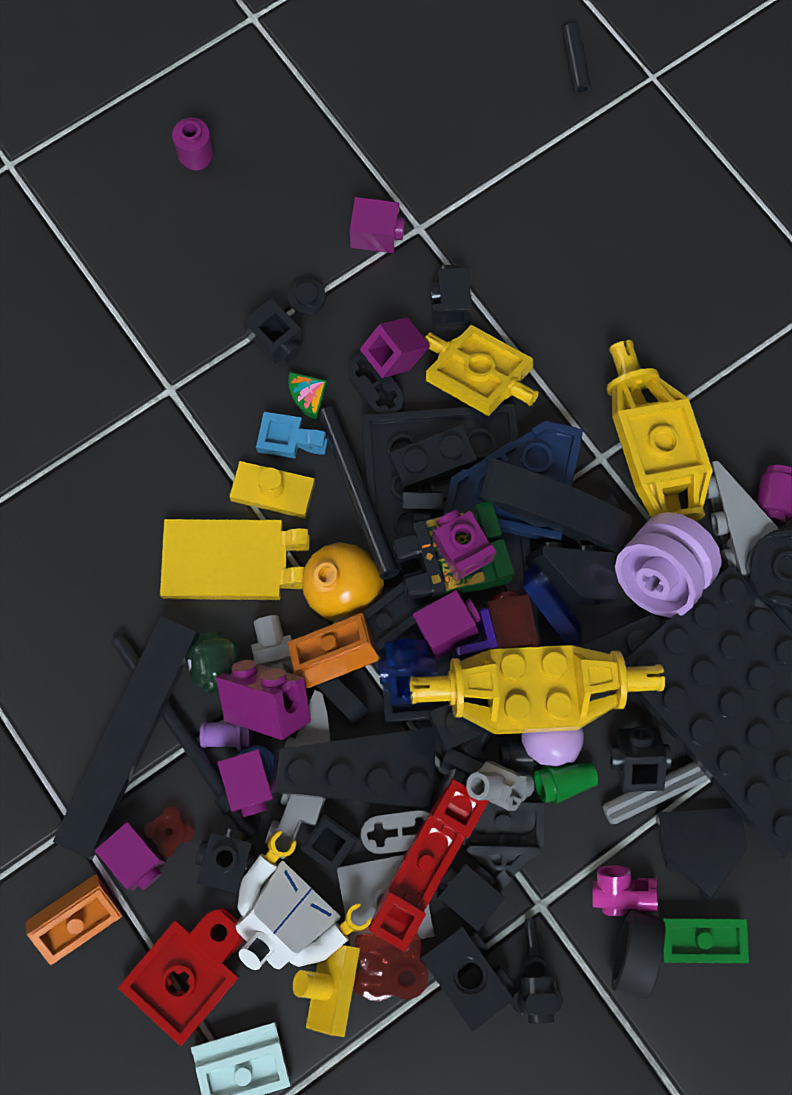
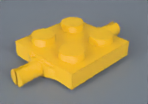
[424,325,539,416]

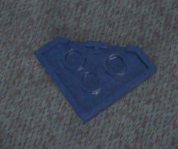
[443,421,584,542]

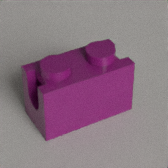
[216,660,311,740]

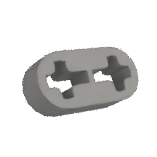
[361,810,429,855]

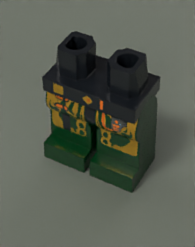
[392,501,515,602]

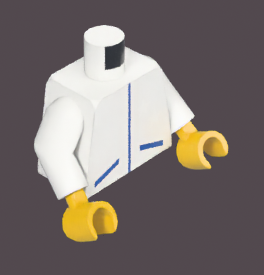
[236,831,372,970]

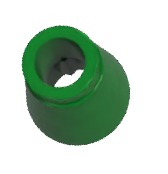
[534,762,598,805]

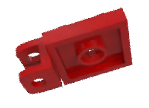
[118,908,244,1046]

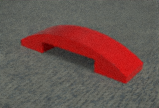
[367,779,489,952]

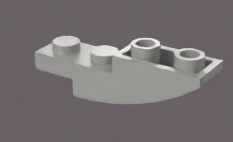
[265,690,331,861]

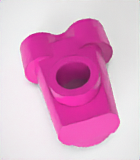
[593,865,657,916]

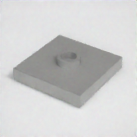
[337,855,435,952]

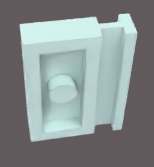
[191,1022,292,1095]

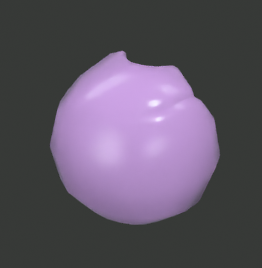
[521,728,584,766]

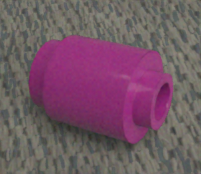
[172,118,214,171]
[756,465,792,526]

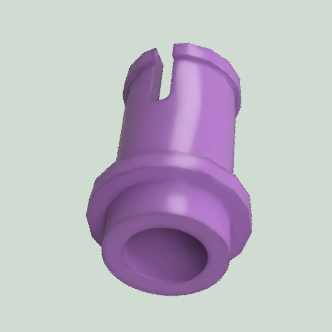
[200,721,253,751]

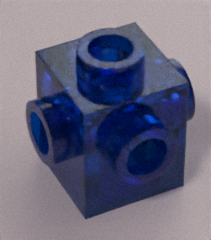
[378,638,438,705]

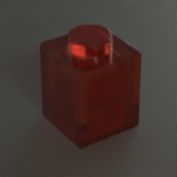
[486,591,539,649]

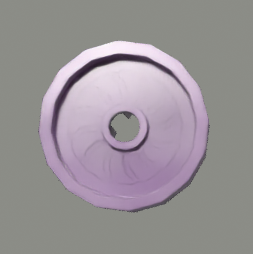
[615,512,722,617]

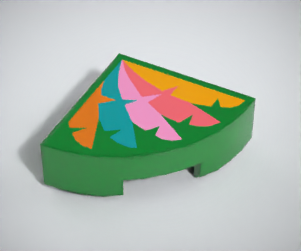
[289,372,327,420]

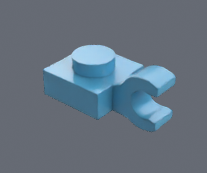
[256,412,328,459]

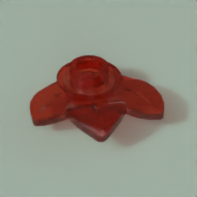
[353,932,428,1002]

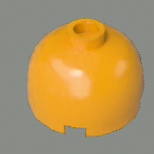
[302,542,384,622]

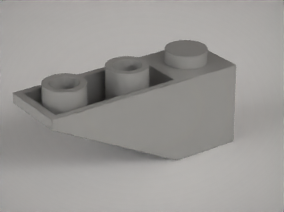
[706,461,779,581]

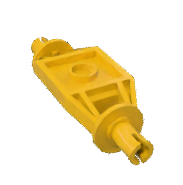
[606,340,713,522]
[410,645,665,735]

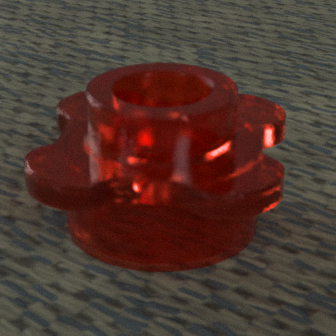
[144,807,194,857]

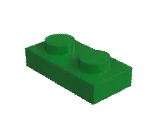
[661,918,749,963]

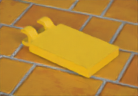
[160,519,310,600]

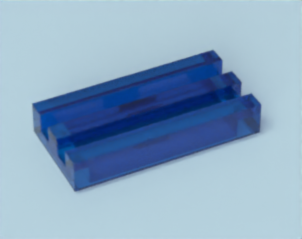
[523,565,582,646]

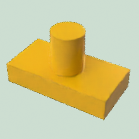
[229,461,315,519]
[293,945,360,1037]

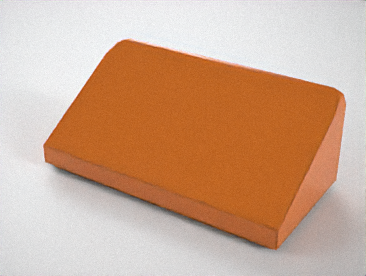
[287,613,380,688]
[26,874,123,966]

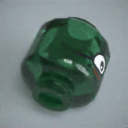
[187,632,241,694]

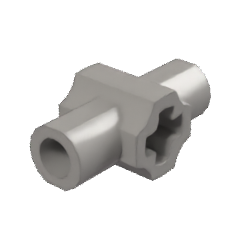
[251,615,294,674]
[466,761,534,811]

